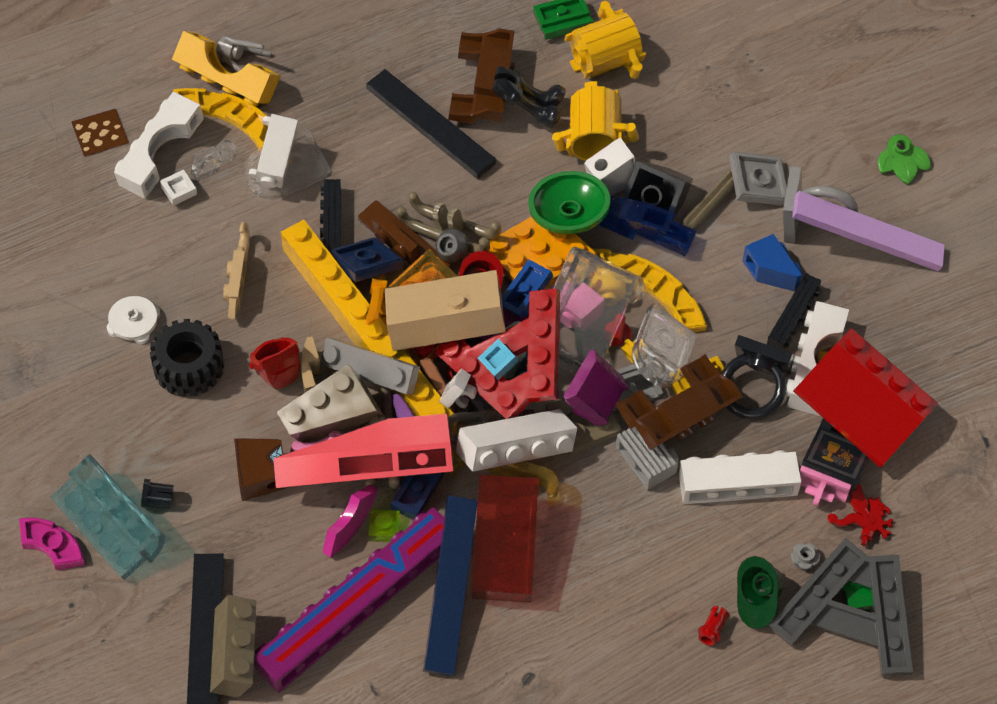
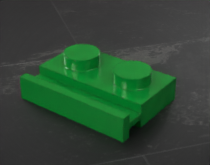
[533,0,594,40]

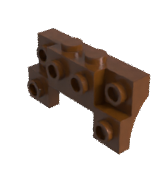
[448,28,515,124]
[615,354,743,450]

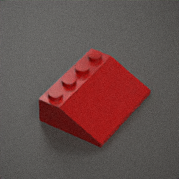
[793,328,938,468]

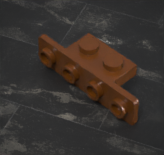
[358,200,451,275]

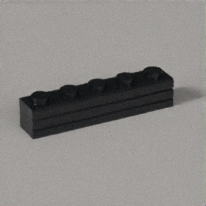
[320,179,341,251]
[767,273,822,350]

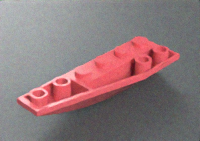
[274,414,453,488]

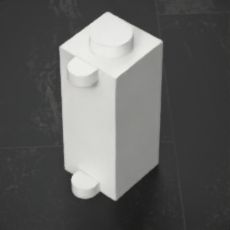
[248,114,298,188]

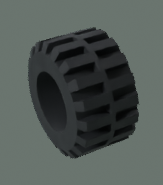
[150,319,224,397]

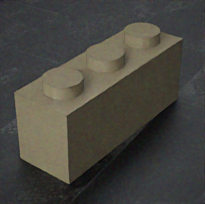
[210,595,257,698]

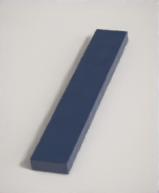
[423,495,478,677]

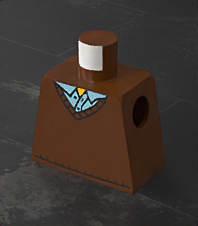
[234,438,287,501]

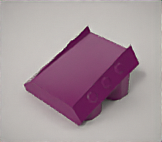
[564,350,629,426]

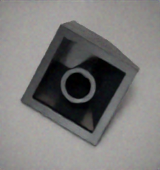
[618,160,693,231]

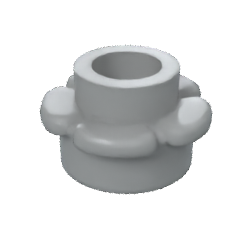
[791,543,820,571]

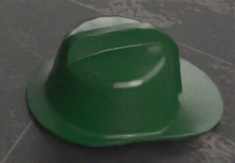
[737,556,784,629]

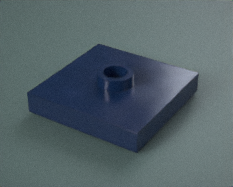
[329,237,403,282]

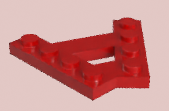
[434,288,560,419]

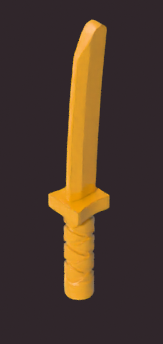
[365,274,387,325]

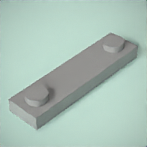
[320,337,420,395]

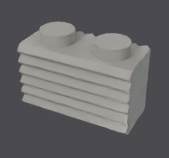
[616,427,679,490]

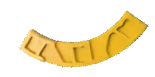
[173,88,291,164]
[580,249,707,335]

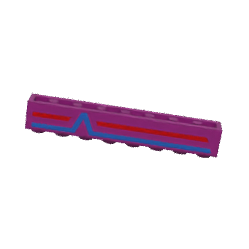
[254,507,444,693]

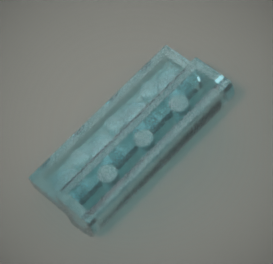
[50,454,165,580]

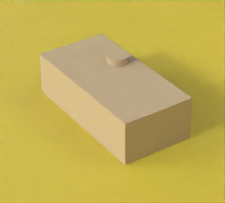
[385,270,506,351]

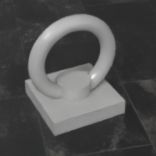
[783,166,858,243]

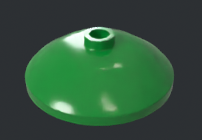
[528,171,610,234]

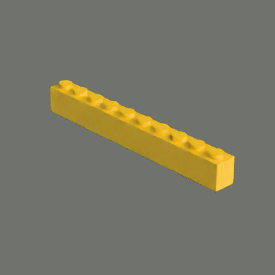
[281,219,457,438]

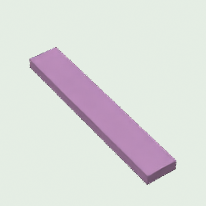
[792,191,944,271]

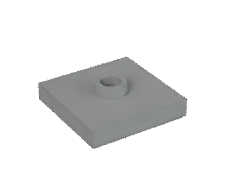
[729,152,787,206]

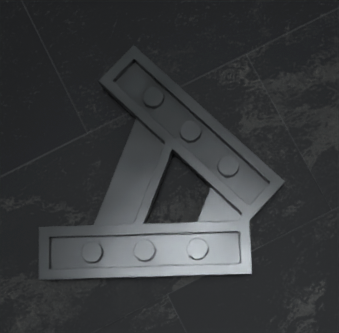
[768,538,913,676]

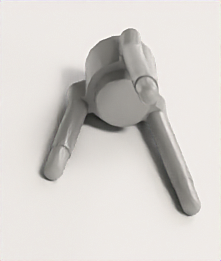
[217,35,272,72]

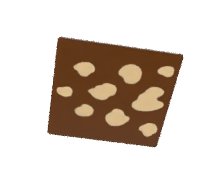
[71,109,128,156]

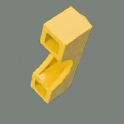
[172,31,281,106]

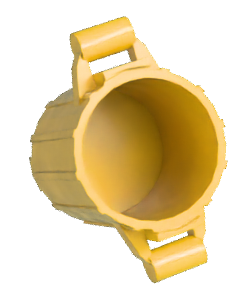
[565,1,646,79]
[552,81,639,161]

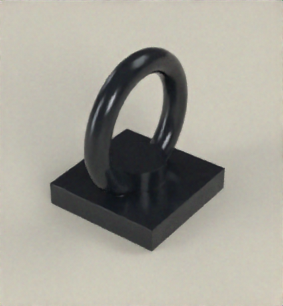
[721,335,793,420]

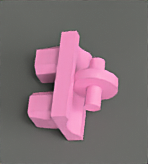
[800,465,851,506]

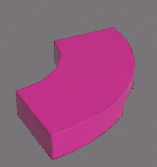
[323,485,378,558]
[19,518,85,570]

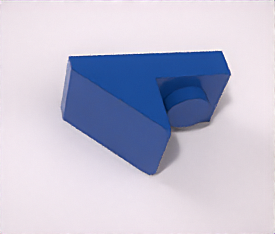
[502,260,553,317]

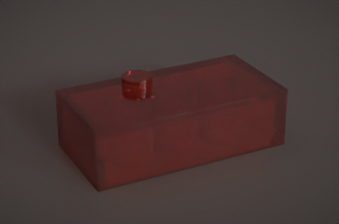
[472,475,539,602]

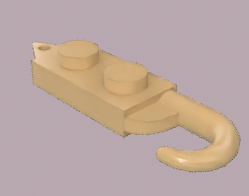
[223,222,250,320]

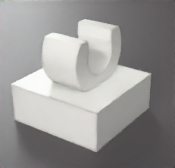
[439,368,477,408]

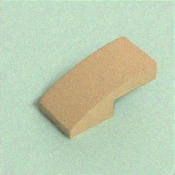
[301,336,321,393]

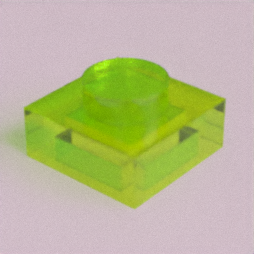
[368,510,400,542]

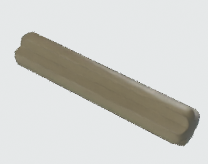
[683,171,734,232]

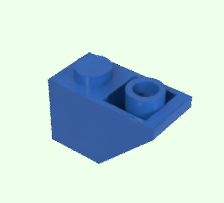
[742,234,802,291]

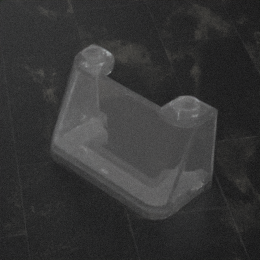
[553,247,646,374]

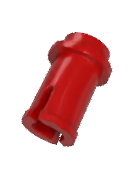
[698,606,729,646]

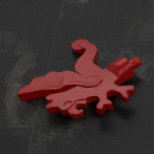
[827,484,893,546]

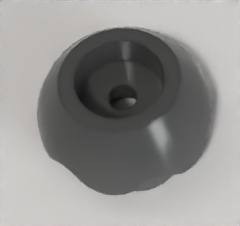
[436,228,468,263]

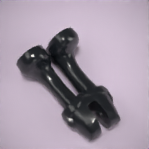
[492,66,566,129]

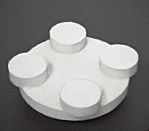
[107,296,161,344]

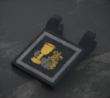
[801,418,869,487]

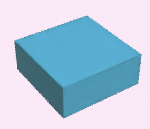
[478,338,519,380]

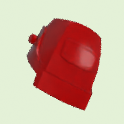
[249,337,300,389]

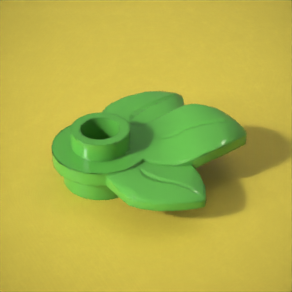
[877,134,930,185]

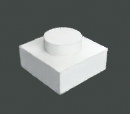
[160,170,197,206]

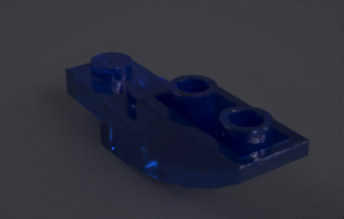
[598,196,696,256]

